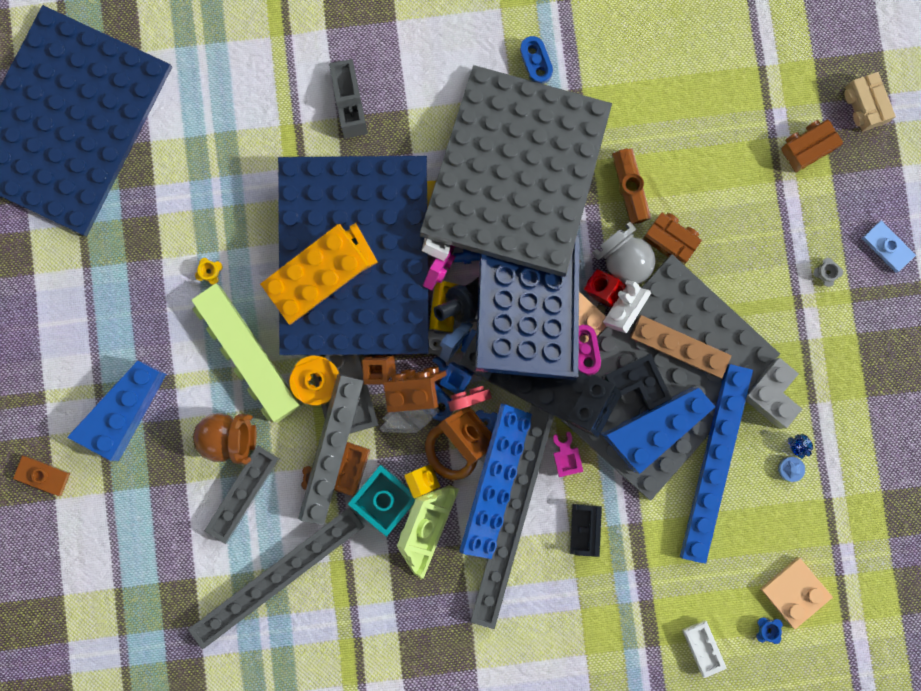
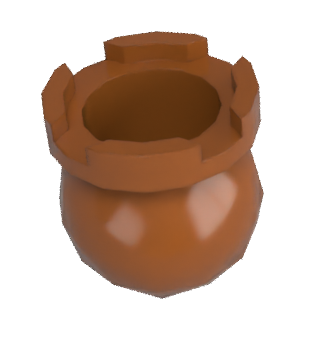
[192,413,257,464]

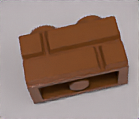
[781,119,843,173]
[643,212,702,265]

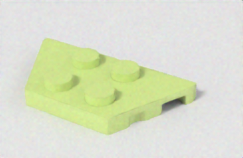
[397,485,459,579]

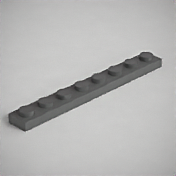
[188,507,365,650]

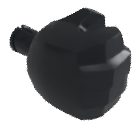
[433,277,479,323]

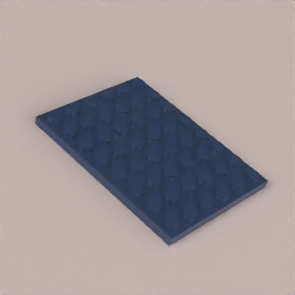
[0,5,173,237]
[278,156,429,355]

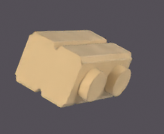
[844,72,896,132]

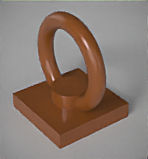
[425,406,492,480]

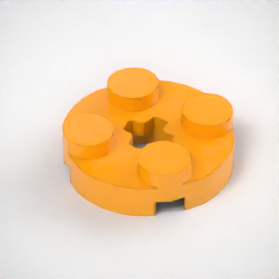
[289,356,339,406]

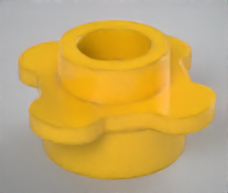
[195,258,223,285]

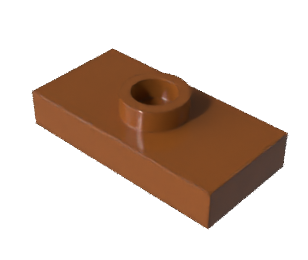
[334,442,371,497]
[13,456,71,496]

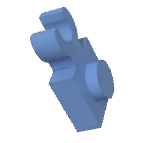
[440,323,473,363]

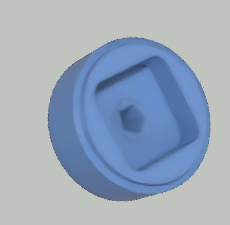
[778,457,805,482]

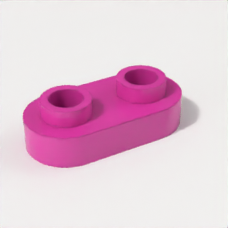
[578,325,601,376]

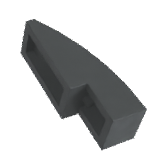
[329,59,368,139]

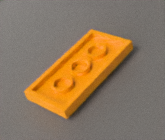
[260,224,370,325]

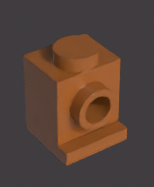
[362,354,396,385]

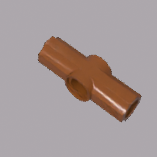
[612,148,651,224]

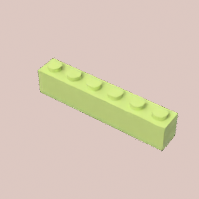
[192,283,302,423]

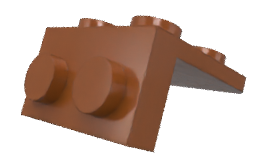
[383,367,447,412]

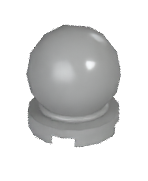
[592,222,655,285]

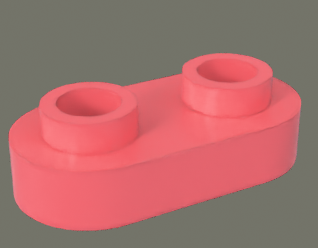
[448,386,492,411]

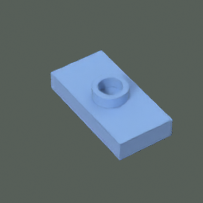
[861,220,916,273]

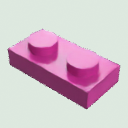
[423,245,456,290]

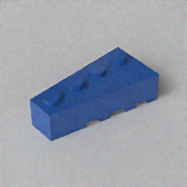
[67,360,167,461]
[601,387,715,474]

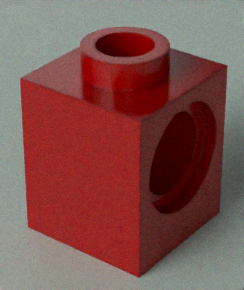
[584,269,626,308]

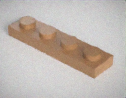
[630,315,732,378]

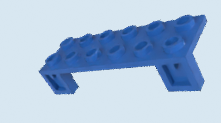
[459,404,532,559]

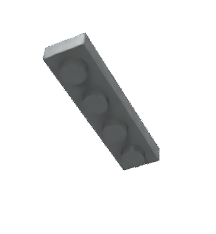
[204,445,280,544]

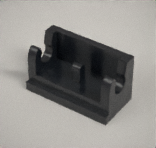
[570,504,602,557]

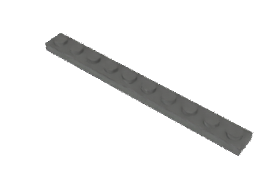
[470,404,554,629]

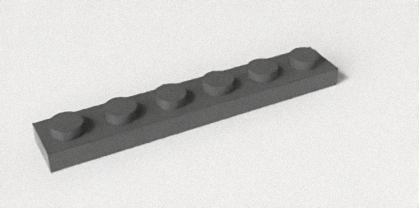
[298,374,363,525]

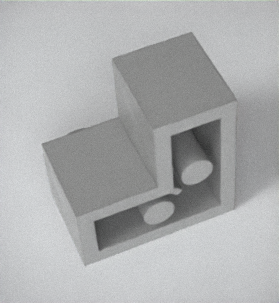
[746,358,802,429]

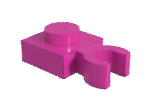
[553,432,583,477]

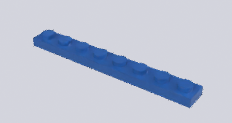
[680,364,753,564]

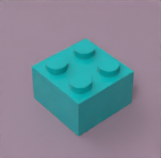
[348,465,418,537]

